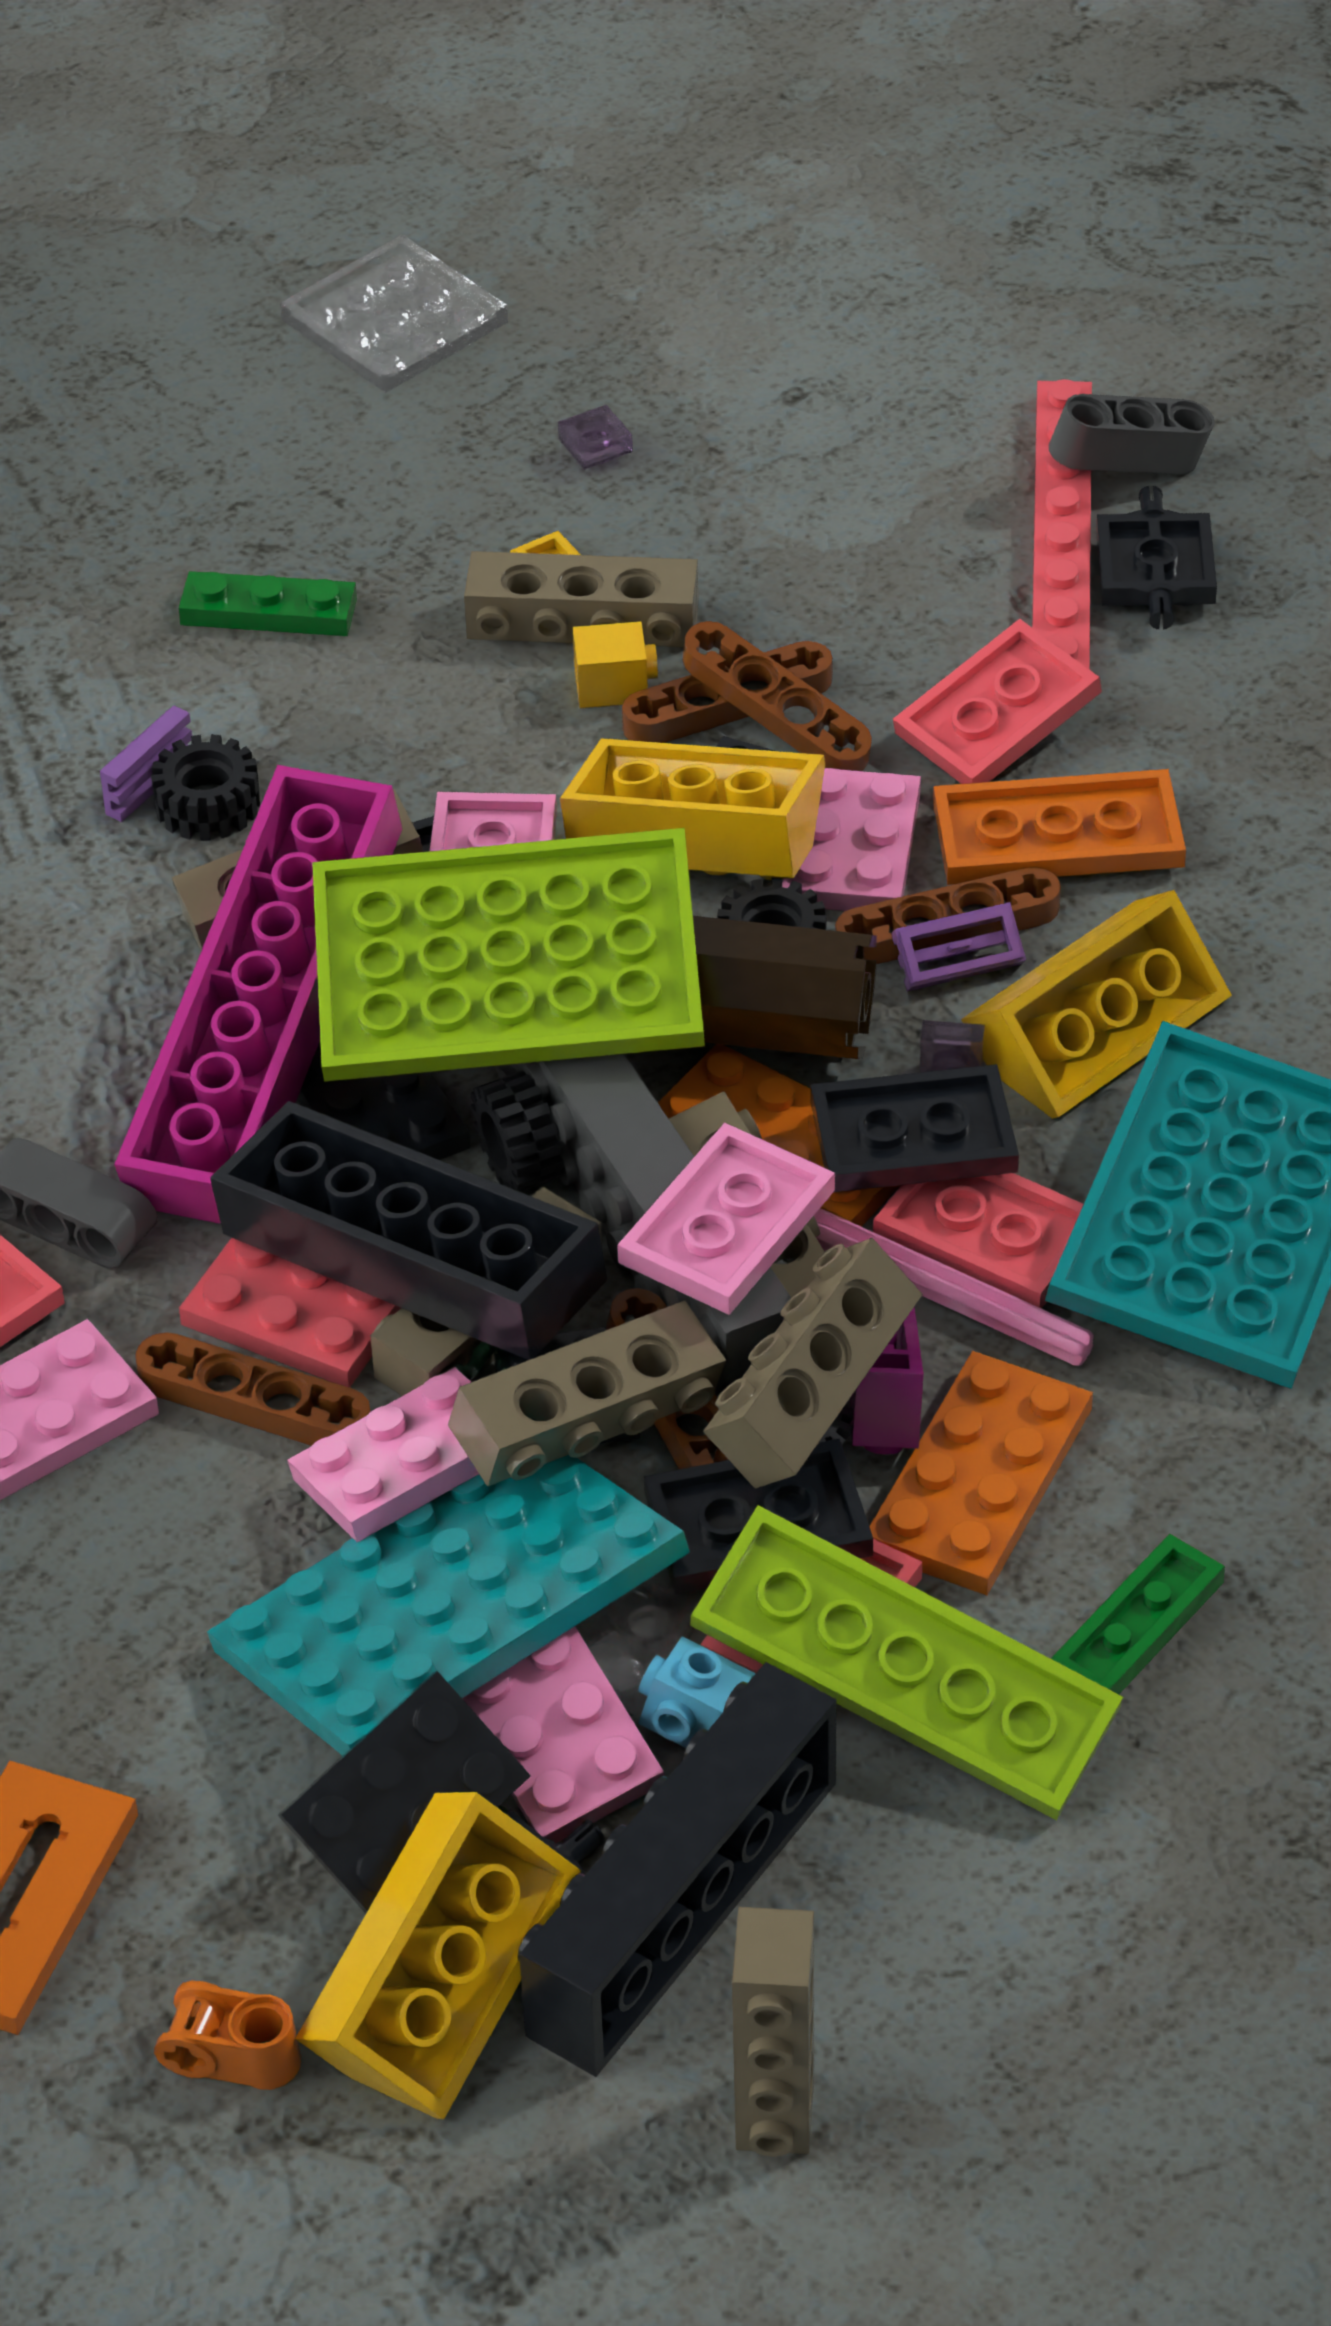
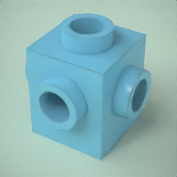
[638,1636,756,1748]

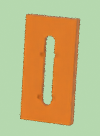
[0,1760,138,2035]

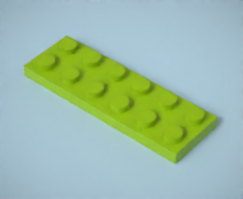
[690,1505,1123,1821]

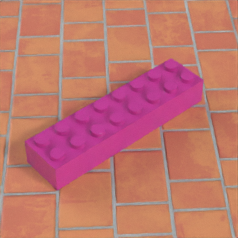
[114,765,402,1224]

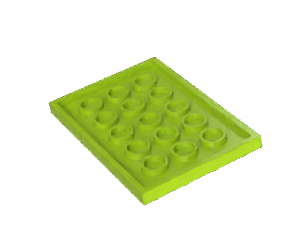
[312,828,705,1082]

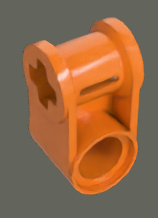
[154,1980,302,2090]

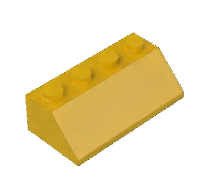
[560,738,825,880]
[961,890,1232,1119]
[295,1792,581,2119]

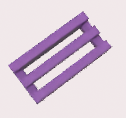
[100,705,192,822]
[891,902,1026,991]

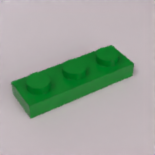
[178,571,357,637]
[1051,1534,1225,1694]

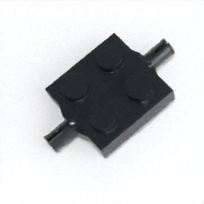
[1096,486,1217,630]

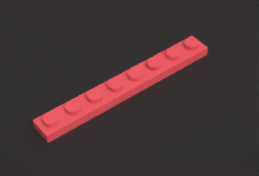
[1032,379,1092,670]

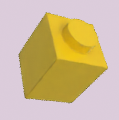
[573,621,658,708]

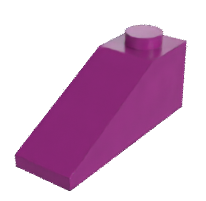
[850,1306,924,1454]

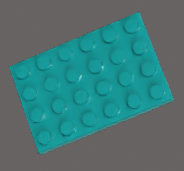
[1045,1021,1331,1389]
[207,1455,690,1755]

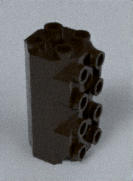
[693,916,877,1059]

